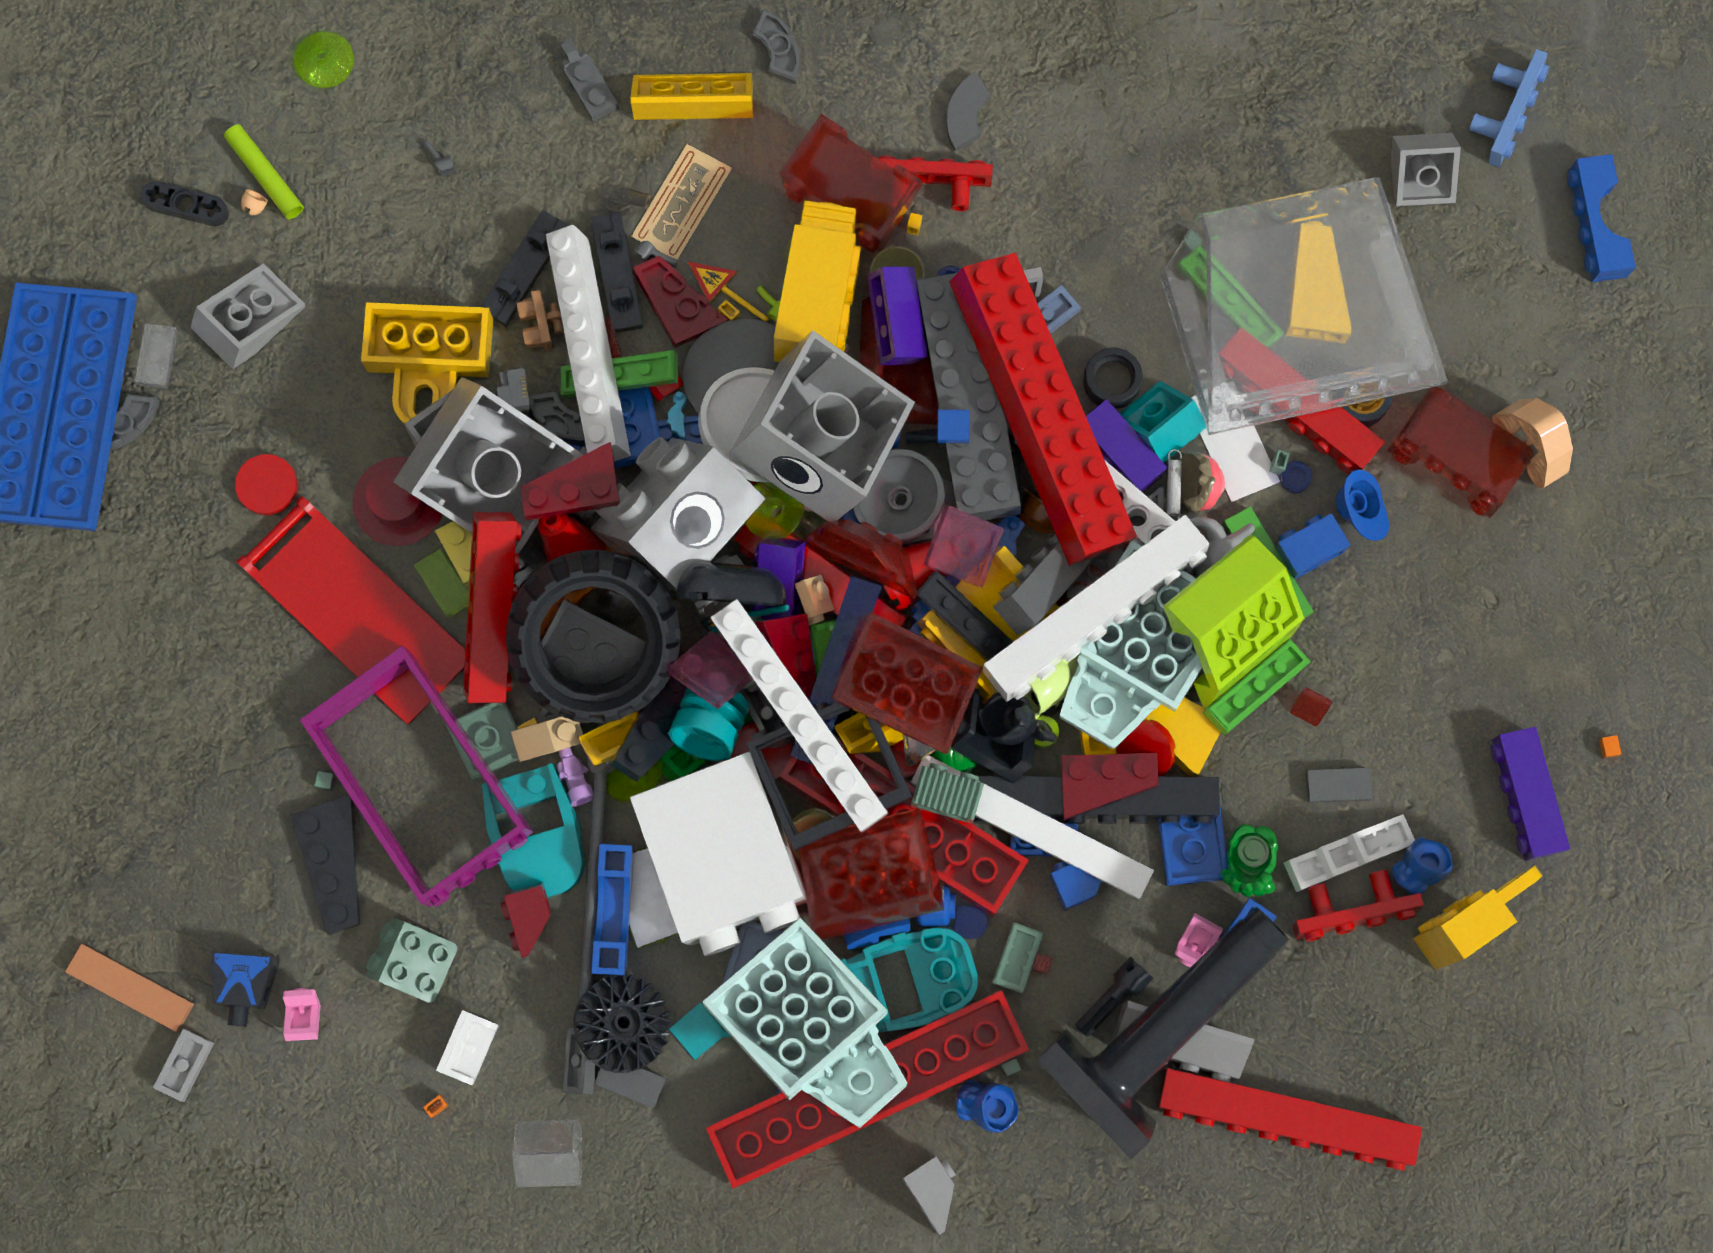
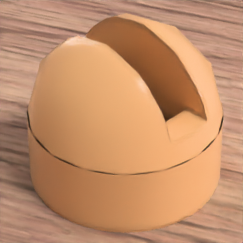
[241,189,268,215]

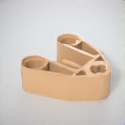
[1492,398,1573,489]

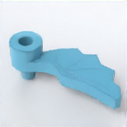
[667,391,687,440]

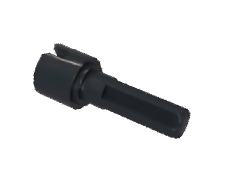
[1075,956,1154,1037]

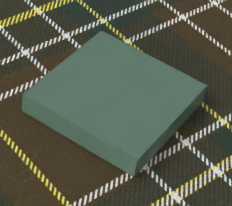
[445,702,518,781]

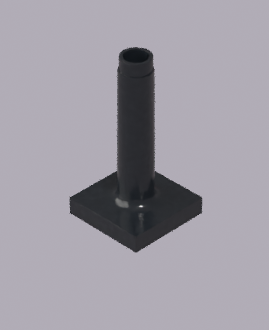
[1037,906,1289,1159]

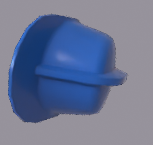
[1336,469,1389,541]

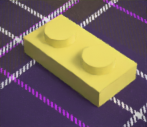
[435,521,472,586]

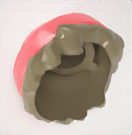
[1180,451,1225,512]

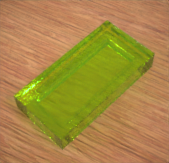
[414,549,468,618]

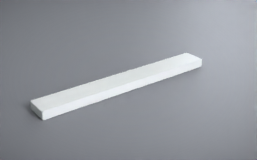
[911,754,1154,900]

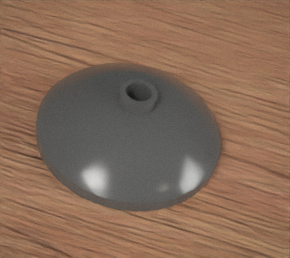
[853,449,945,541]

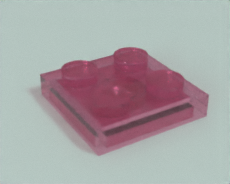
[923,506,1004,588]
[669,631,753,709]

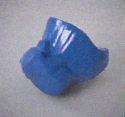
[1392,837,1453,895]
[956,1080,1019,1133]

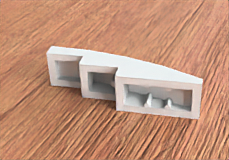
[1284,815,1415,892]

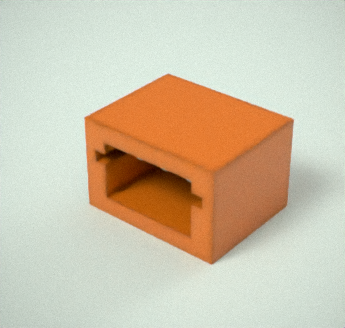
[1599,735,1621,759]
[423,1095,449,1118]

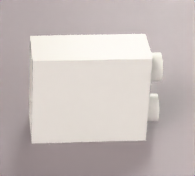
[630,751,810,956]

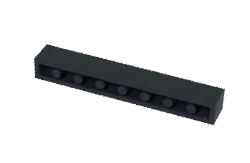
[973,776,1220,825]

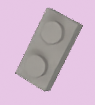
[153,1029,214,1102]

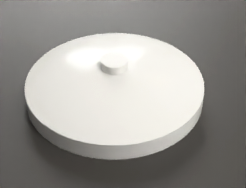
[698,367,774,482]

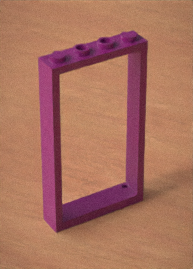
[300,646,533,907]

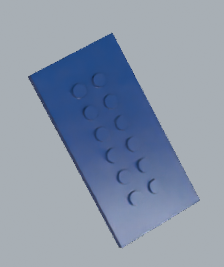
[0,283,137,531]

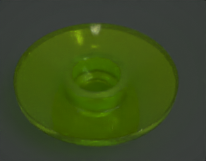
[294,31,354,88]
[745,482,804,539]
[606,759,663,802]

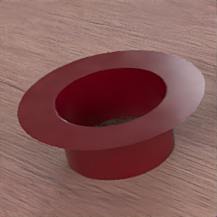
[353,457,442,546]

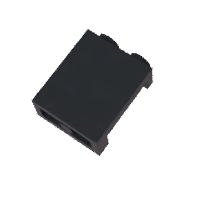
[951,687,1035,783]

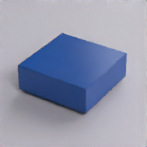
[938,410,970,443]

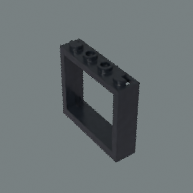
[746,689,913,850]

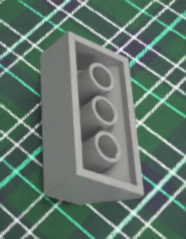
[1112,1001,1254,1083]

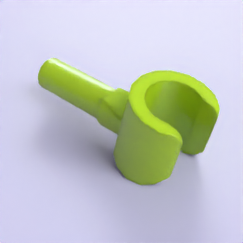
[756,285,780,322]

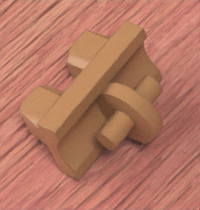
[517,290,563,352]

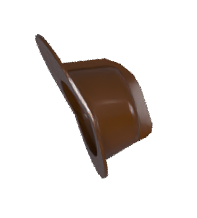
[1020,487,1055,534]

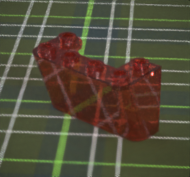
[780,114,923,253]
[1387,386,1534,518]

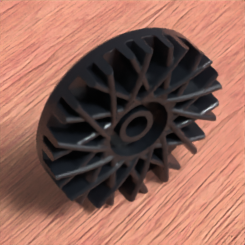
[573,975,671,1073]

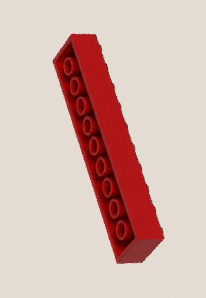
[949,252,1137,566]
[706,990,1029,1189]

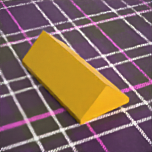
[630,73,753,120]

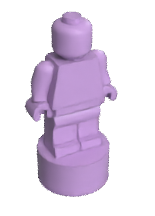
[557,747,594,807]

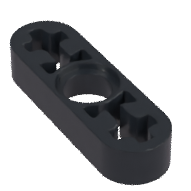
[141,181,229,226]

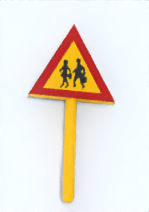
[688,262,769,322]

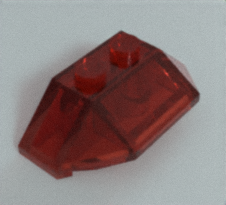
[806,519,917,599]

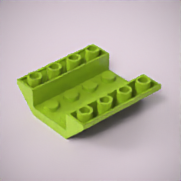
[1163,535,1305,708]

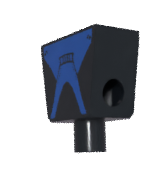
[211,951,279,1027]

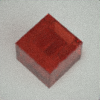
[1032,953,1052,974]

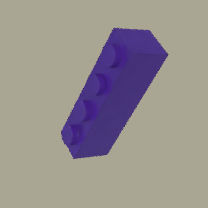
[1490,727,1570,861]

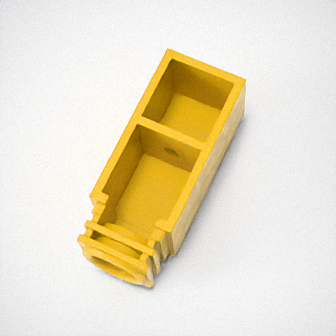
[774,201,861,362]

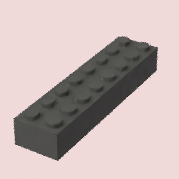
[917,273,1021,525]

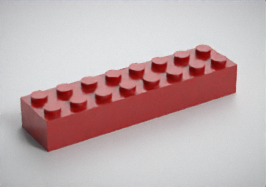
[779,736,1029,918]

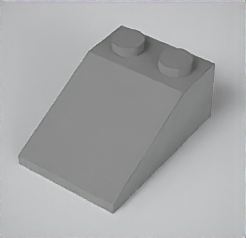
[190,264,306,369]

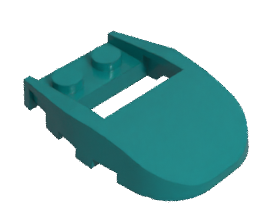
[482,763,586,898]
[841,928,978,1032]

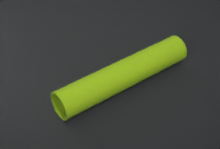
[224,124,304,220]

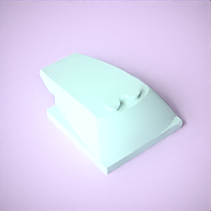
[1059,541,1202,750]
[703,918,907,1128]

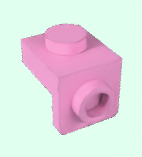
[1174,913,1223,967]
[283,988,321,1041]

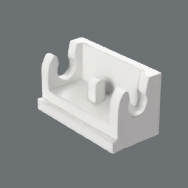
[436,1010,499,1085]

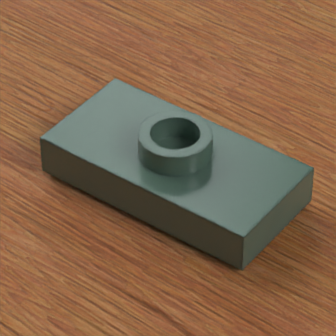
[992,922,1043,994]

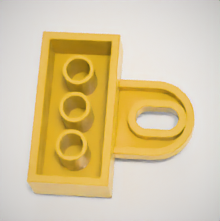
[361,302,493,424]
[1413,865,1543,970]

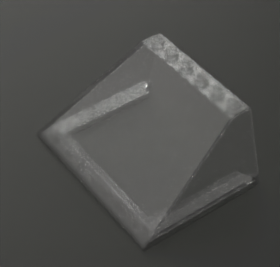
[1160,177,1448,435]

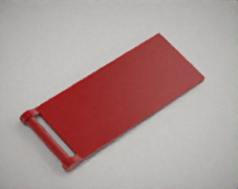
[236,496,465,724]

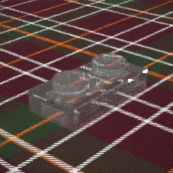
[134,323,178,389]

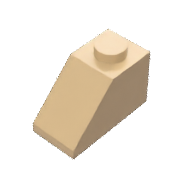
[510,716,583,762]

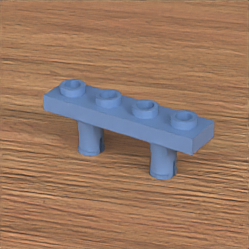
[1469,49,1550,168]

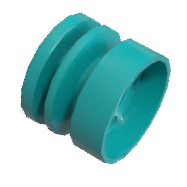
[668,680,750,761]

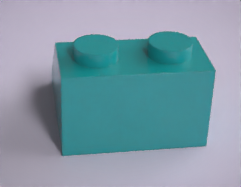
[1119,381,1208,463]

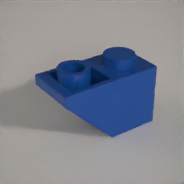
[1049,861,1101,911]

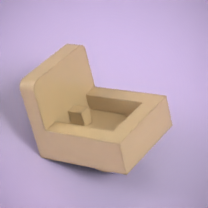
[795,575,834,626]

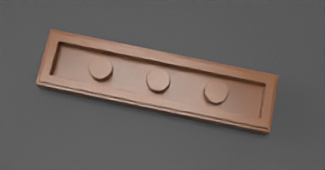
[65,944,194,1032]

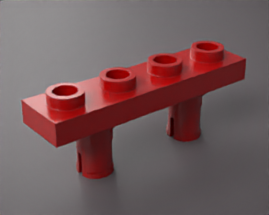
[871,155,993,212]
[1292,870,1424,942]

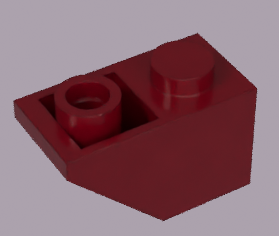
[500,882,552,958]

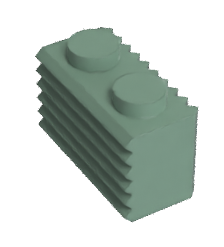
[911,763,984,824]

